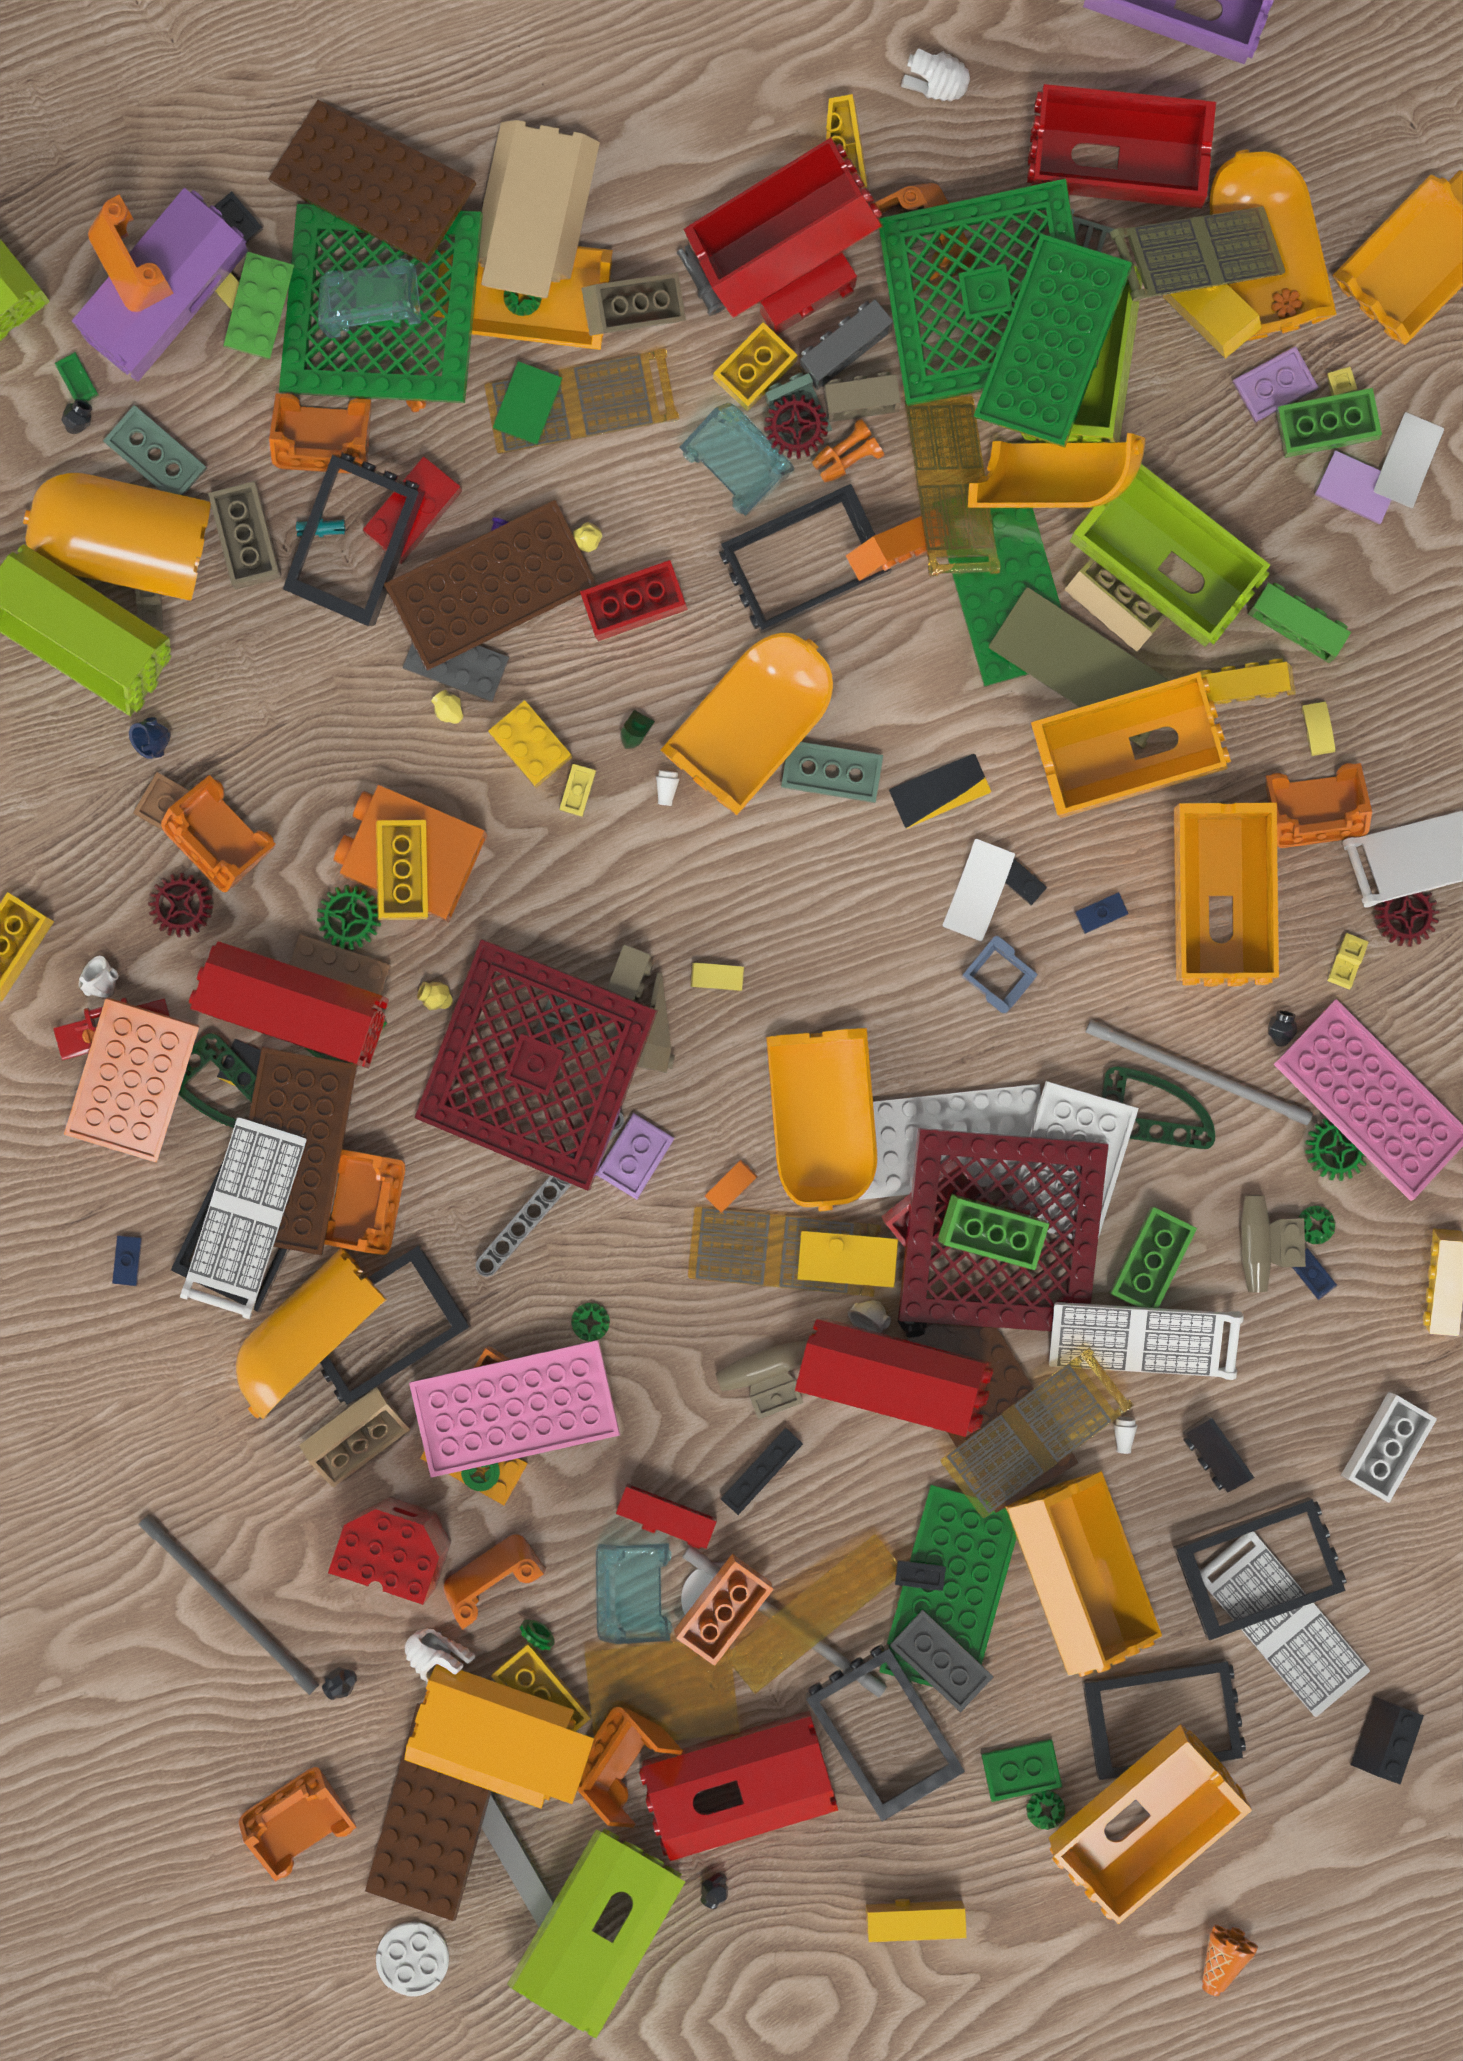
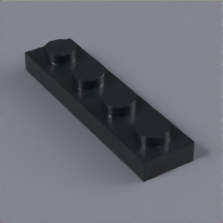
[720,1427,803,1515]

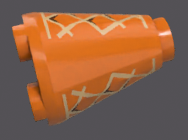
[1202,1925,1258,1996]

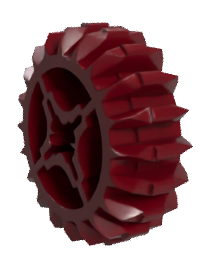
[764,394,828,459]
[148,873,214,938]
[1374,891,1439,947]

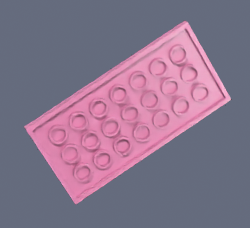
[1274,999,1463,1201]
[409,1340,620,1477]

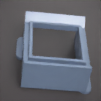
[962,936,1038,1014]

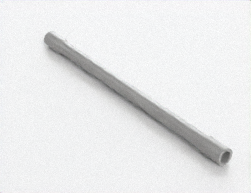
[1086,1019,1313,1126]
[682,1546,887,1698]

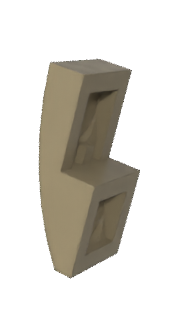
[136,589,163,630]

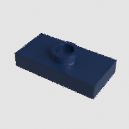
[1075,892,1129,934]
[112,1236,142,1286]
[1292,1248,1337,1301]

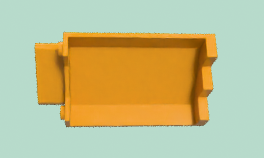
[1332,170,1463,345]
[433,246,613,350]
[404,1664,594,1809]

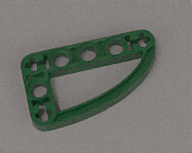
[178,1033,257,1128]
[1101,1066,1215,1150]

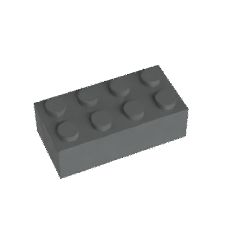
[799,299,893,390]

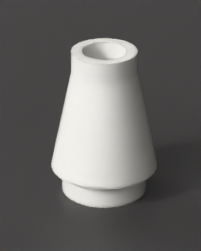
[656,770,680,806]
[1113,1417,1138,1454]

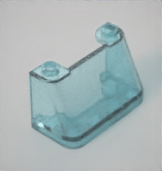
[318,259,421,338]
[679,403,794,516]
[596,1543,672,1644]

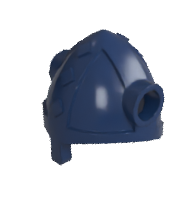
[129,717,171,759]

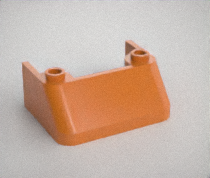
[875,183,975,294]
[577,1707,683,1828]

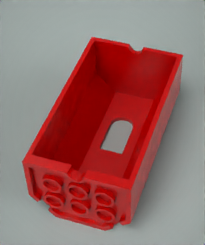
[1027,84,1216,209]
[683,137,883,318]
[189,941,389,1069]
[795,1318,993,1437]
[328,1497,451,1605]
[639,1710,839,1861]

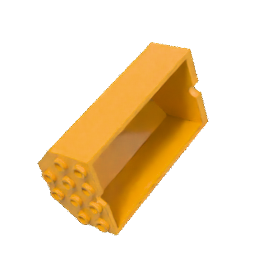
[1031,672,1231,818]
[1174,803,1279,987]
[1005,1471,1162,1677]
[1049,1724,1252,1924]

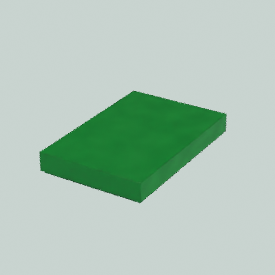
[493,361,563,446]
[981,1738,1062,1802]

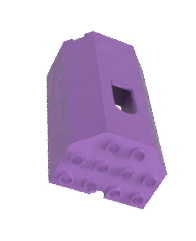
[1083,0,1274,65]
[72,188,248,382]

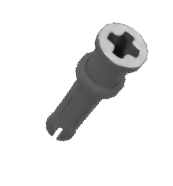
[677,245,726,316]

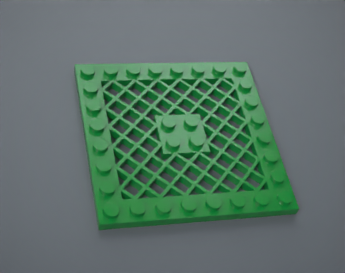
[879,179,1097,406]
[279,204,483,403]

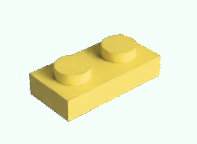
[559,764,596,817]

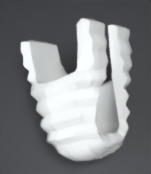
[901,49,970,102]
[405,1628,475,1684]

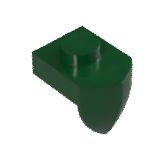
[620,710,655,749]

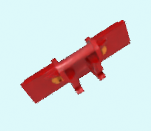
[53,998,170,1061]

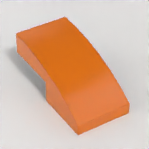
[705,1160,758,1213]

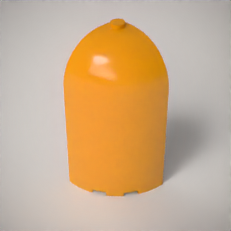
[1210,149,1337,341]
[968,433,1146,508]
[23,473,211,601]
[660,633,833,815]
[766,1028,877,1211]
[236,1248,388,1420]

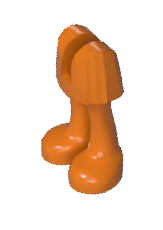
[811,419,885,483]

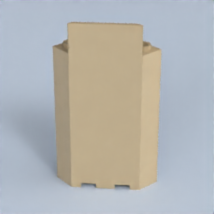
[479,120,600,298]

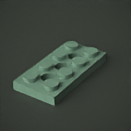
[103,405,207,496]
[781,742,883,803]

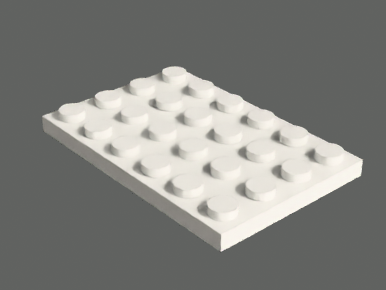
[1007,1081,1139,1239]

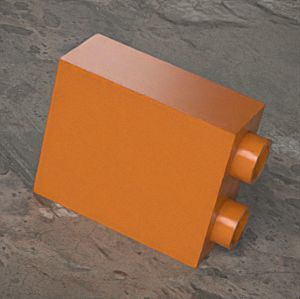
[333,785,487,922]

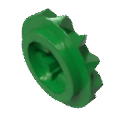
[504,291,542,316]
[1298,1206,1336,1244]
[571,1303,610,1341]
[461,1463,500,1491]
[519,1619,555,1650]
[1026,1791,1065,1830]

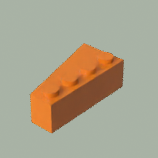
[846,509,948,581]

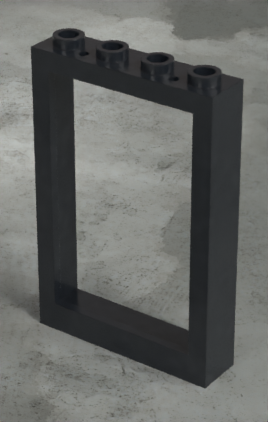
[283,452,426,626]
[719,484,892,634]
[171,1160,289,1312]
[320,1245,471,1405]
[1173,1497,1347,1641]
[806,1644,965,1822]
[1082,1659,1246,1780]

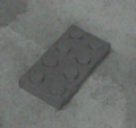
[403,643,509,703]
[889,1609,993,1713]

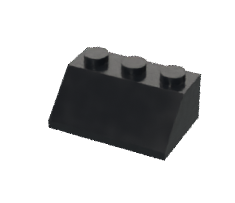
[1183,1415,1255,1493]
[1350,1696,1424,1785]

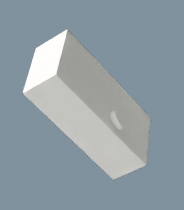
[1341,1392,1437,1503]

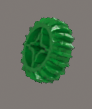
[317,885,381,950]
[1305,1118,1367,1181]

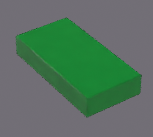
[54,352,99,402]

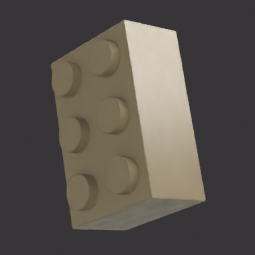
[824,372,901,422]

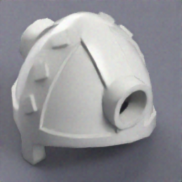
[79,956,119,998]
[848,1300,891,1333]

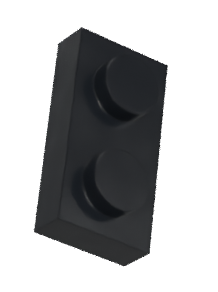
[214,191,263,244]
[1005,859,1047,906]
[895,1560,946,1591]

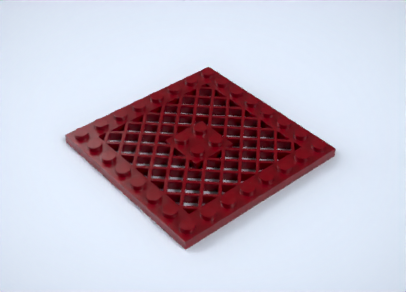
[414,939,658,1191]
[898,1128,1109,1332]

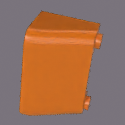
[88,194,174,312]
[269,393,372,474]
[1265,763,1372,848]
[161,775,276,893]
[325,1149,405,1255]
[444,1534,546,1630]
[239,1767,357,1882]

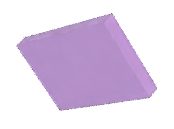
[1232,346,1319,423]
[1315,450,1391,524]
[596,1113,675,1200]

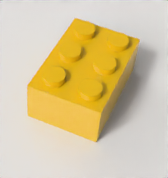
[713,322,798,412]
[488,700,572,788]

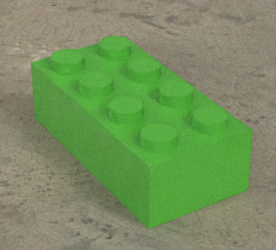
[223,252,294,360]
[1276,388,1382,458]
[1248,583,1351,663]
[938,1194,1049,1270]
[1109,1207,1197,1308]

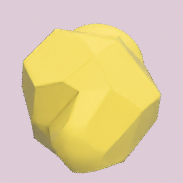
[573,522,602,553]
[431,690,464,724]
[417,981,453,1010]

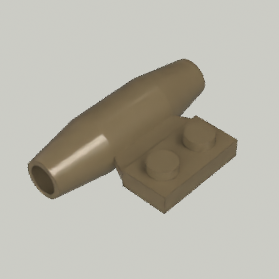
[1241,1195,1306,1292]
[715,1340,807,1420]

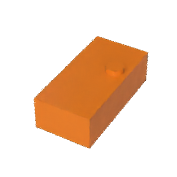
[674,1554,774,1666]

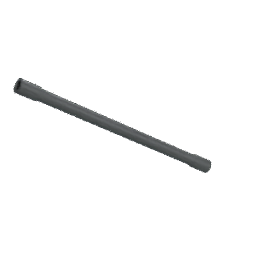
[138,1514,319,1695]

